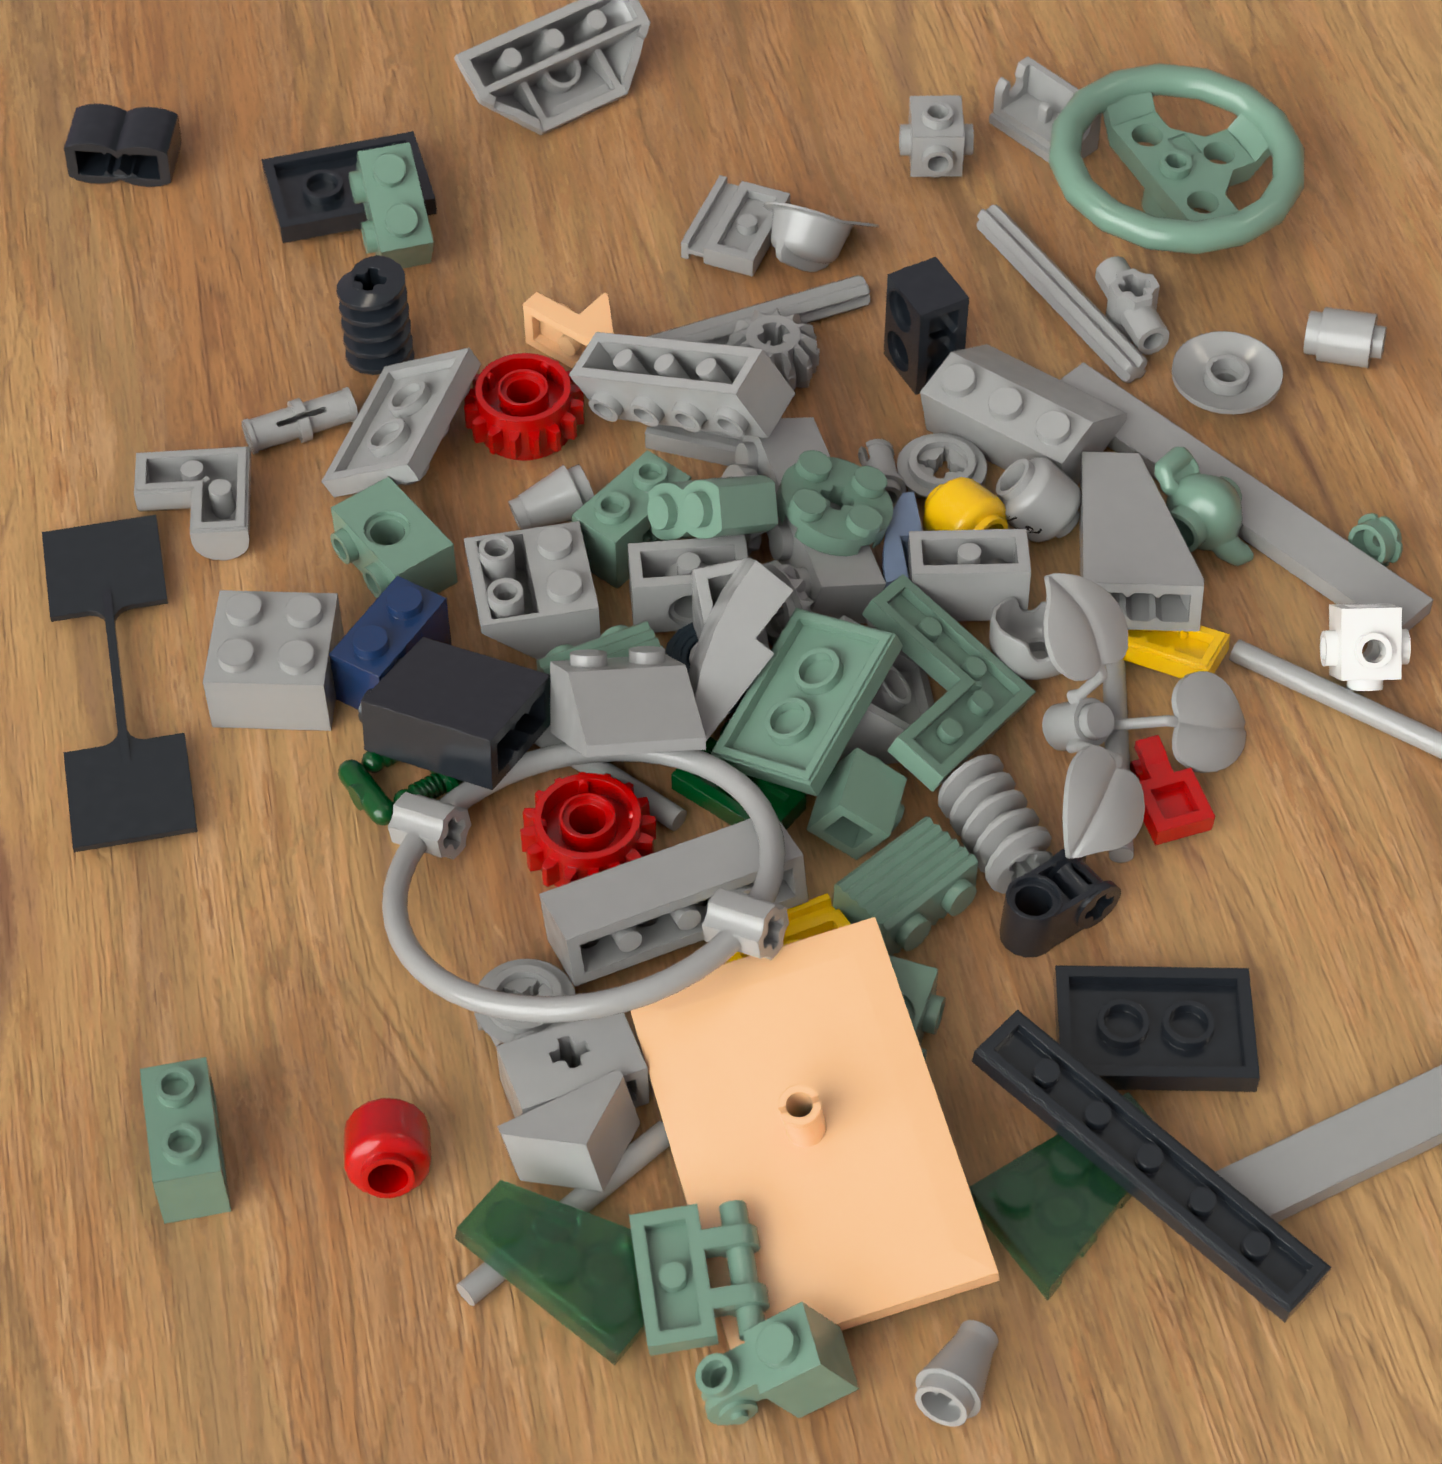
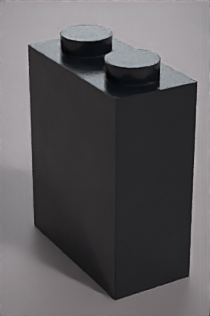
[358,637,551,790]

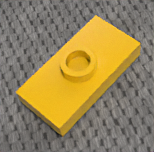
[1123,625,1230,679]

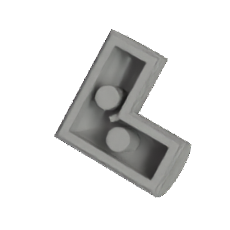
[134,446,251,561]

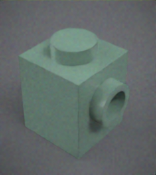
[806,747,907,860]

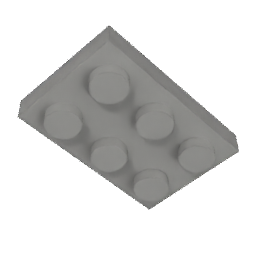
[321,348,481,497]

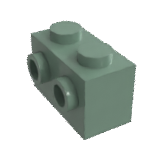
[349,142,434,268]

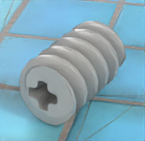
[938,754,1053,894]

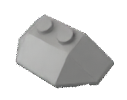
[454,0,651,135]

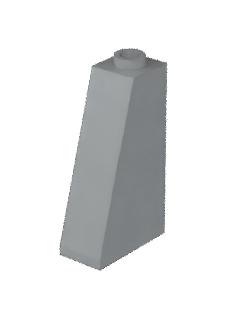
[1079,451,1204,632]

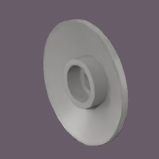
[1171,331,1283,414]

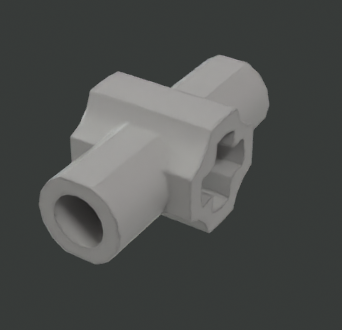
[1095,256,1170,355]

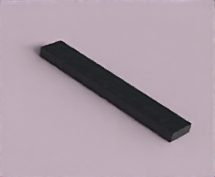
[972,1009,1332,1323]

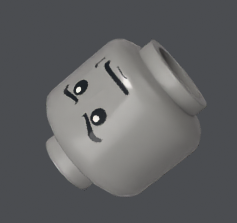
[996,457,1081,543]

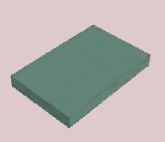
[711,608,903,797]

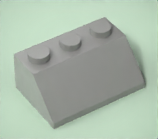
[920,344,1127,485]

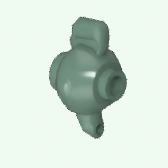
[1154,447,1254,566]

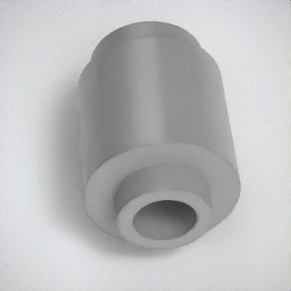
[1303,307,1387,368]

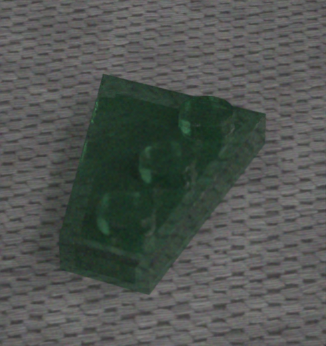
[969,1092,1152,1301]
[455,1179,645,1365]

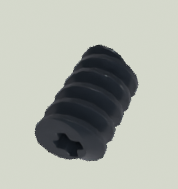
[337,255,414,375]

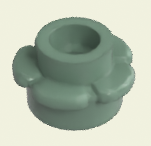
[1348,513,1403,567]

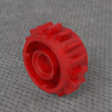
[464,353,585,461]
[520,772,656,887]

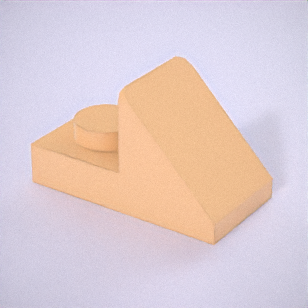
[523,292,614,369]

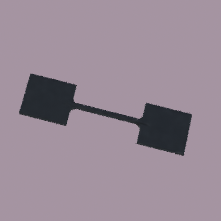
[42,515,198,852]

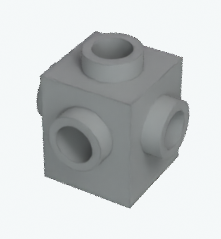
[899,95,974,178]

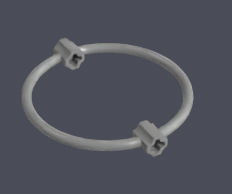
[382,743,789,1023]

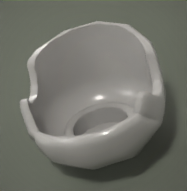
[989,596,1061,680]

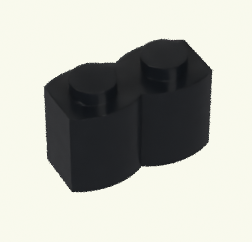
[64,104,182,187]

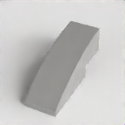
[688,557,793,741]

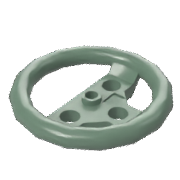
[1049,63,1305,254]

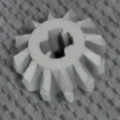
[727,308,820,391]

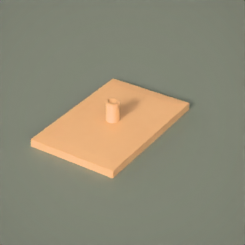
[630,917,1000,1350]

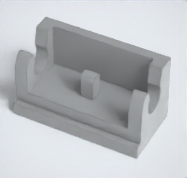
[989,56,1102,163]

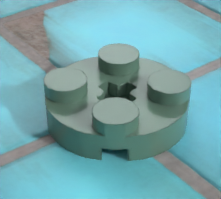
[776,450,893,557]

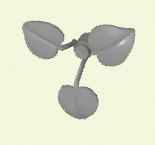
[1042,573,1246,859]

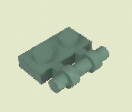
[629,1200,770,1356]

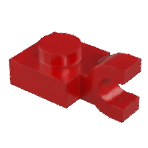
[1130,735,1216,846]

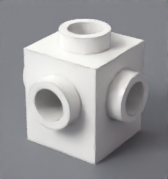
[1320,603,1411,691]

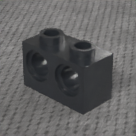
[884,257,969,395]

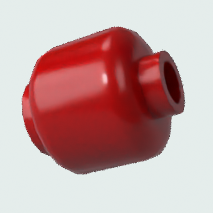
[344,1098,431,1199]

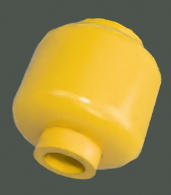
[922,477,1008,531]

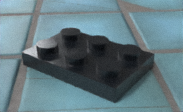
[261,131,437,243]
[1053,965,1260,1092]

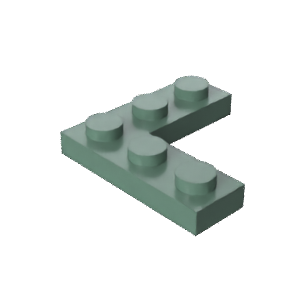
[862,574,1036,792]

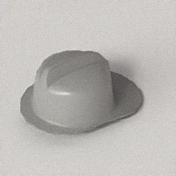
[763,202,879,272]

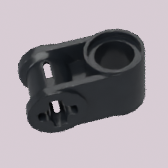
[999,849,1121,958]

